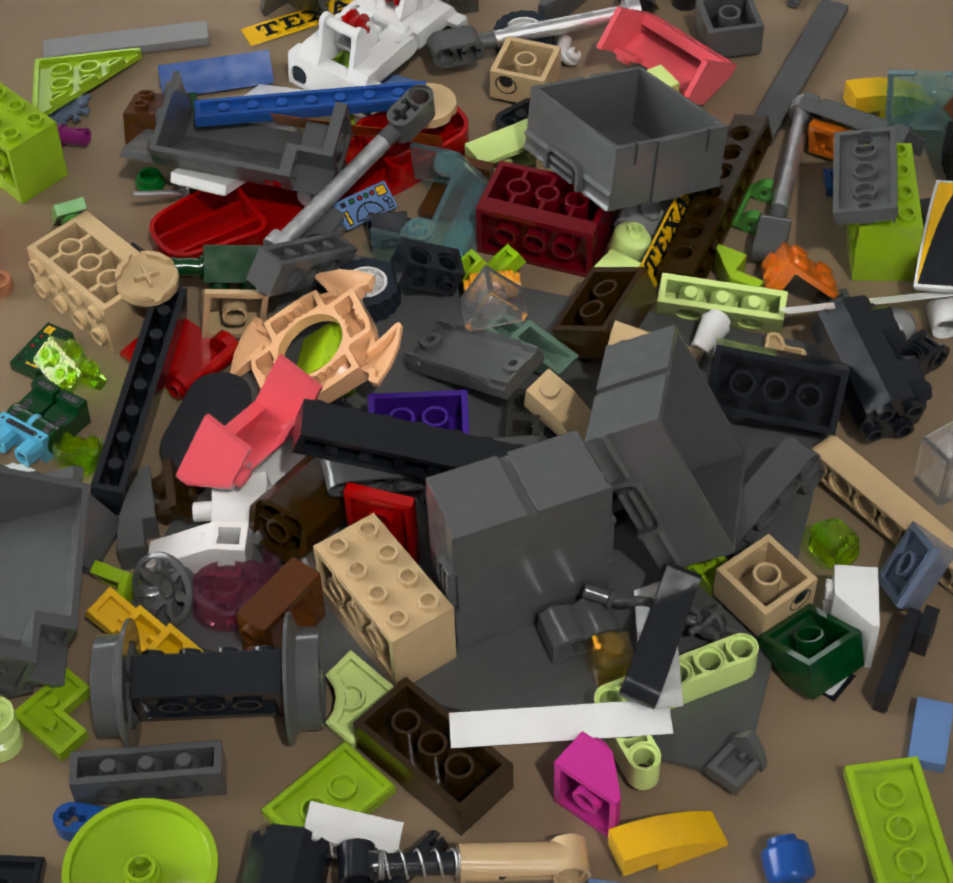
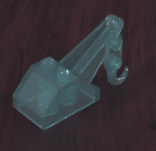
[885,69,953,131]

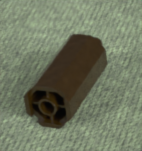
[249,456,347,562]

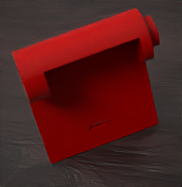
[120,318,239,400]

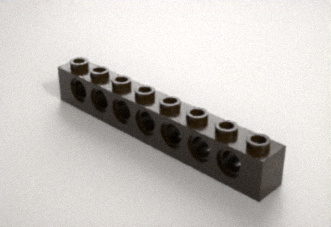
[657,114,773,280]

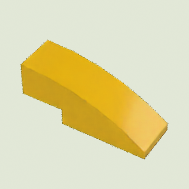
[843,77,933,119]
[608,811,728,877]

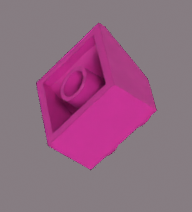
[554,731,621,838]

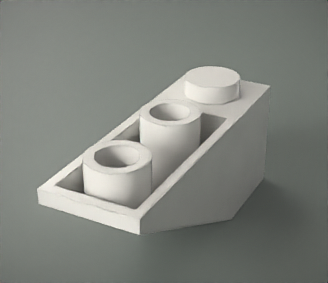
[146,521,253,575]

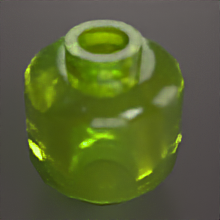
[808,518,860,569]

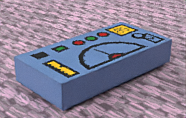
[332,181,398,233]

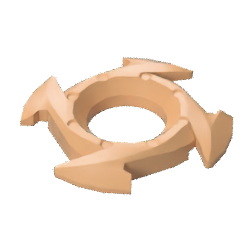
[230,269,403,404]

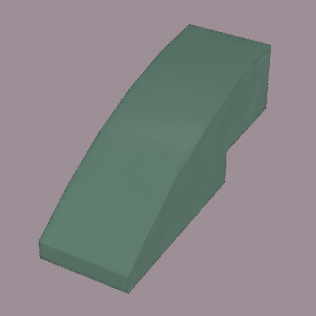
[482,308,579,377]

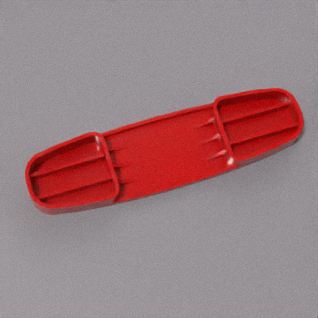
[149,106,469,277]

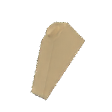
[524,369,599,468]

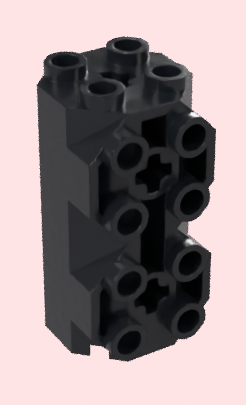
[811,295,932,442]

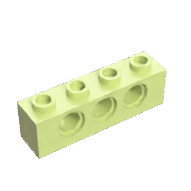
[657,273,788,335]

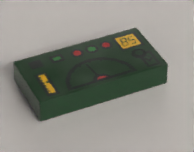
[10,322,75,380]

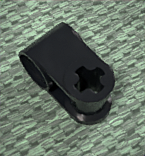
[901,329,950,376]

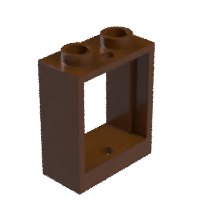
[236,557,326,651]

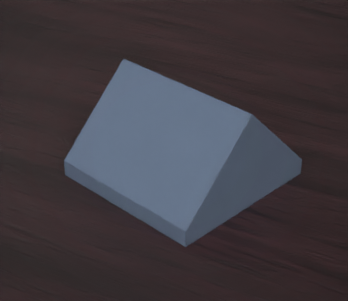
[878,521,953,610]

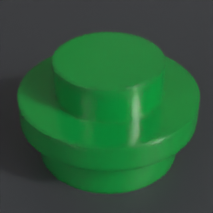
[135,167,165,191]

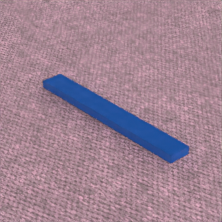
[194,81,426,127]

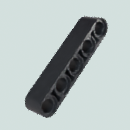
[618,562,702,710]

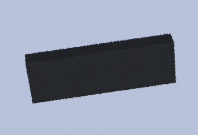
[872,607,923,714]

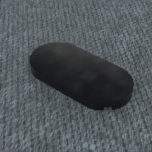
[160,372,252,469]

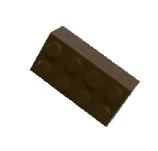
[353,677,514,836]

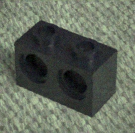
[391,238,465,297]

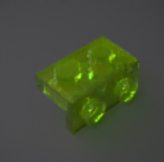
[33,335,108,393]

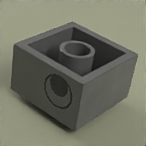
[694,0,764,57]

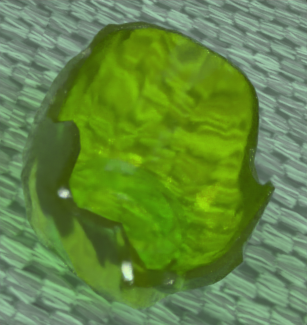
[53,432,104,476]

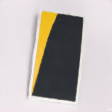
[913,180,953,293]

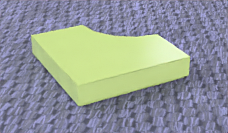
[325,650,394,748]

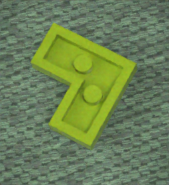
[15,667,90,762]

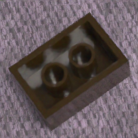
[551,267,658,359]

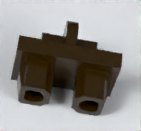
[151,458,207,525]

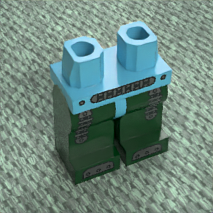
[0,376,91,467]

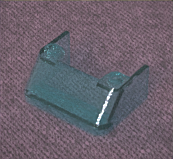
[369,142,489,262]

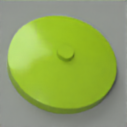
[62,798,220,883]

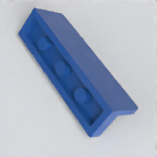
[158,50,274,95]

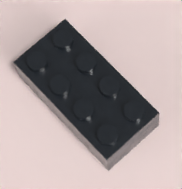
[707,338,850,436]

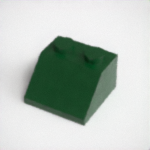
[758,603,865,700]

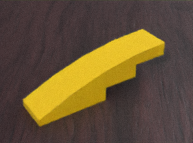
[85,587,204,654]

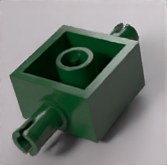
[172,244,263,290]

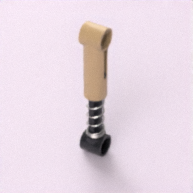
[337,833,591,883]

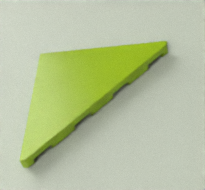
[32,47,142,116]

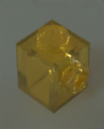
[591,631,634,688]

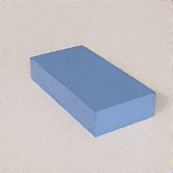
[907,696,953,773]

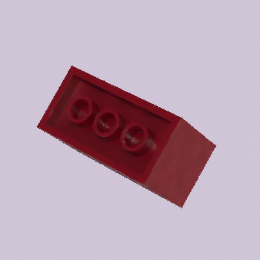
[475,160,614,277]

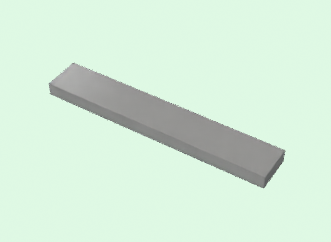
[43,20,210,58]

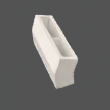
[304,801,404,859]

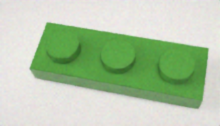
[50,197,87,225]

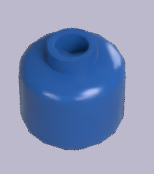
[760,834,816,883]

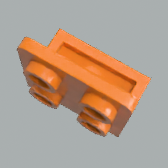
[761,241,839,299]

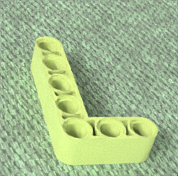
[594,633,759,790]

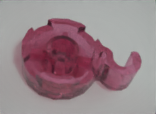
[192,549,280,631]

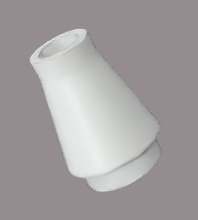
[690,309,731,357]

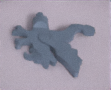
[48,93,91,125]

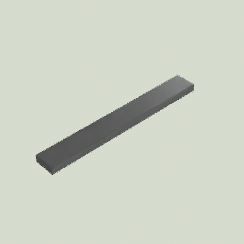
[754,0,849,146]

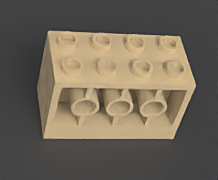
[27,210,148,354]
[313,513,457,687]

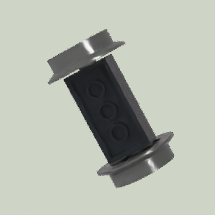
[90,612,326,748]

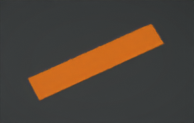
[270,114,444,146]

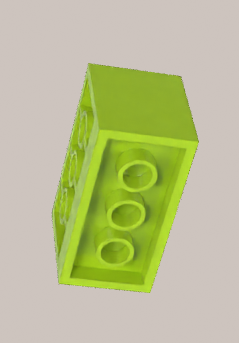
[0,82,68,204]
[845,142,924,281]

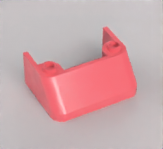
[596,6,737,105]
[176,354,323,490]

